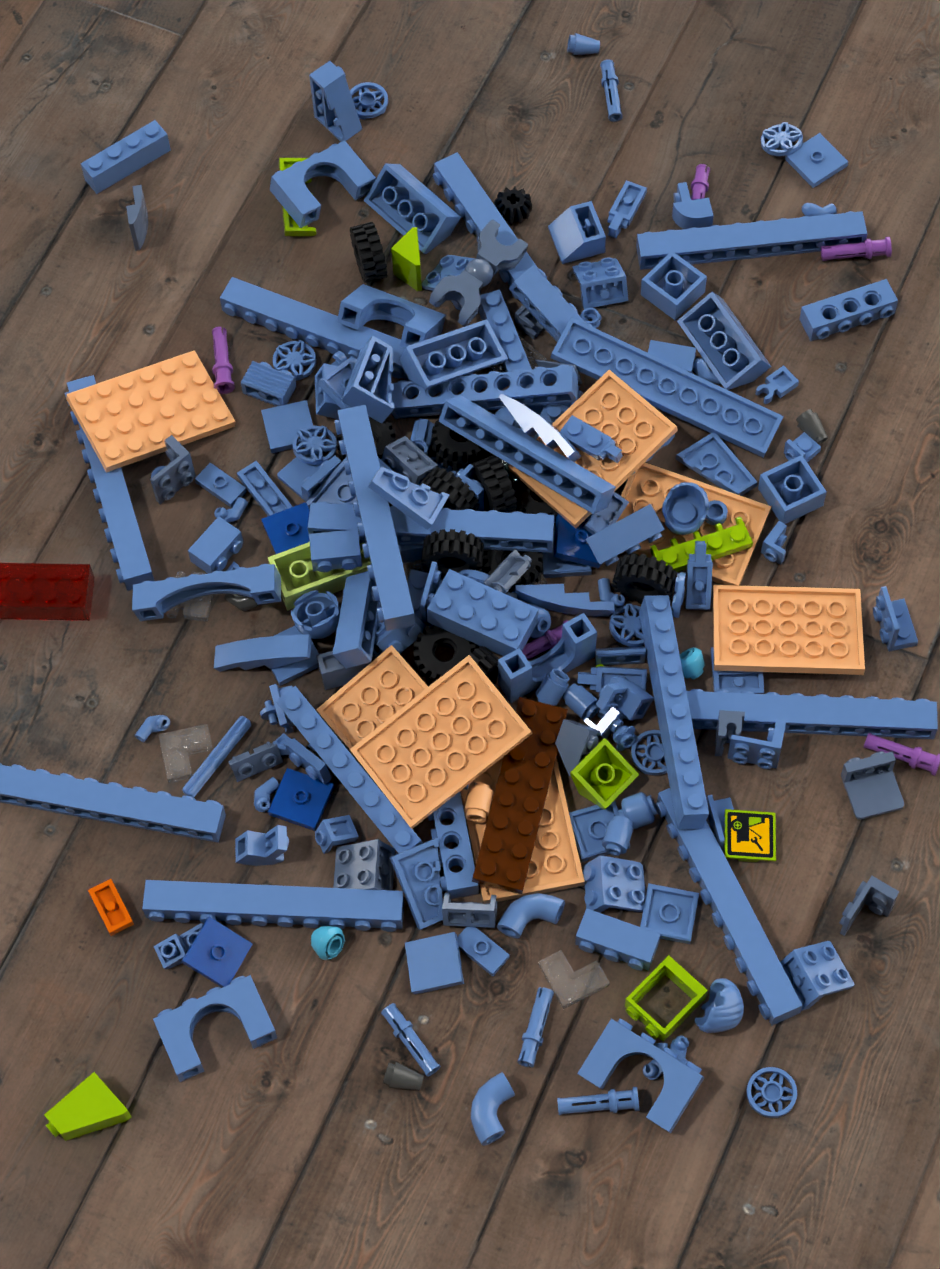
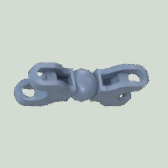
[429,220,528,327]

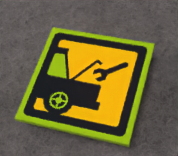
[724,809,776,862]

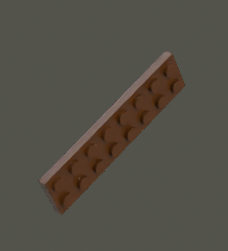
[472,697,568,894]

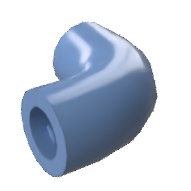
[497,893,565,939]
[470,1072,515,1146]

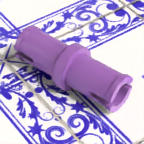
[691,164,710,200]

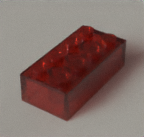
[0,563,95,621]

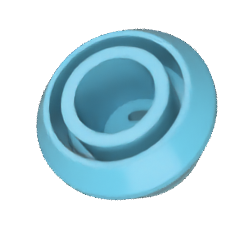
[680,647,705,679]
[311,926,345,960]

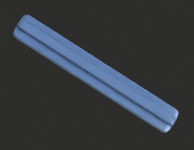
[182,716,251,798]

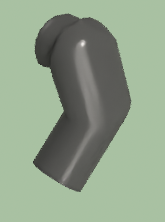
[225,593,258,611]

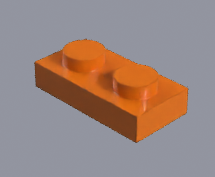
[88,879,134,936]

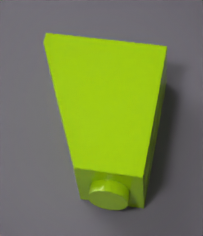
[44,1072,131,1141]

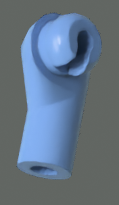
[802,203,837,217]
[693,358,721,384]
[598,578,625,610]
[254,777,279,812]

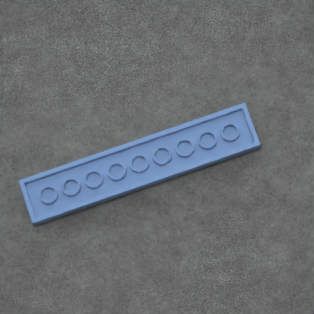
[550,317,784,458]

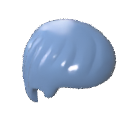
[662,482,709,535]
[695,978,744,1033]

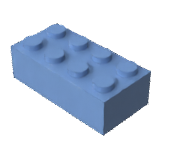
[427,569,539,656]

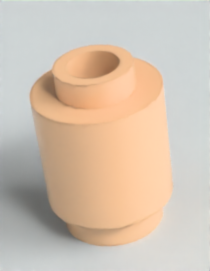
[464,783,494,823]

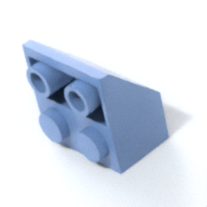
[548,201,606,264]

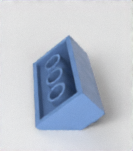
[364,163,461,254]
[677,291,772,390]
[399,319,508,389]

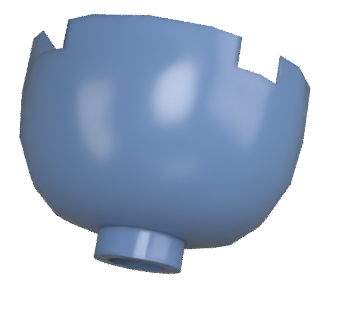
[291,590,340,639]

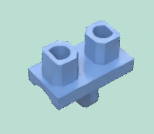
[260,684,294,734]

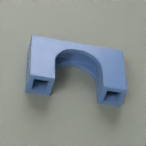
[270,140,376,228]
[337,284,446,348]
[498,613,597,703]
[153,975,277,1082]
[577,1018,704,1133]

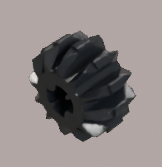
[494,186,532,226]

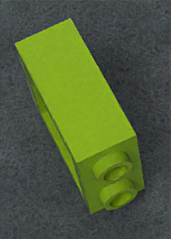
[625,955,708,1042]

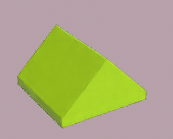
[391,227,422,291]
[570,738,639,810]

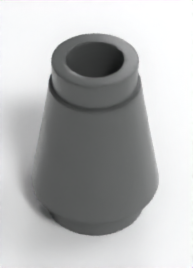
[796,409,828,445]
[383,1062,424,1091]

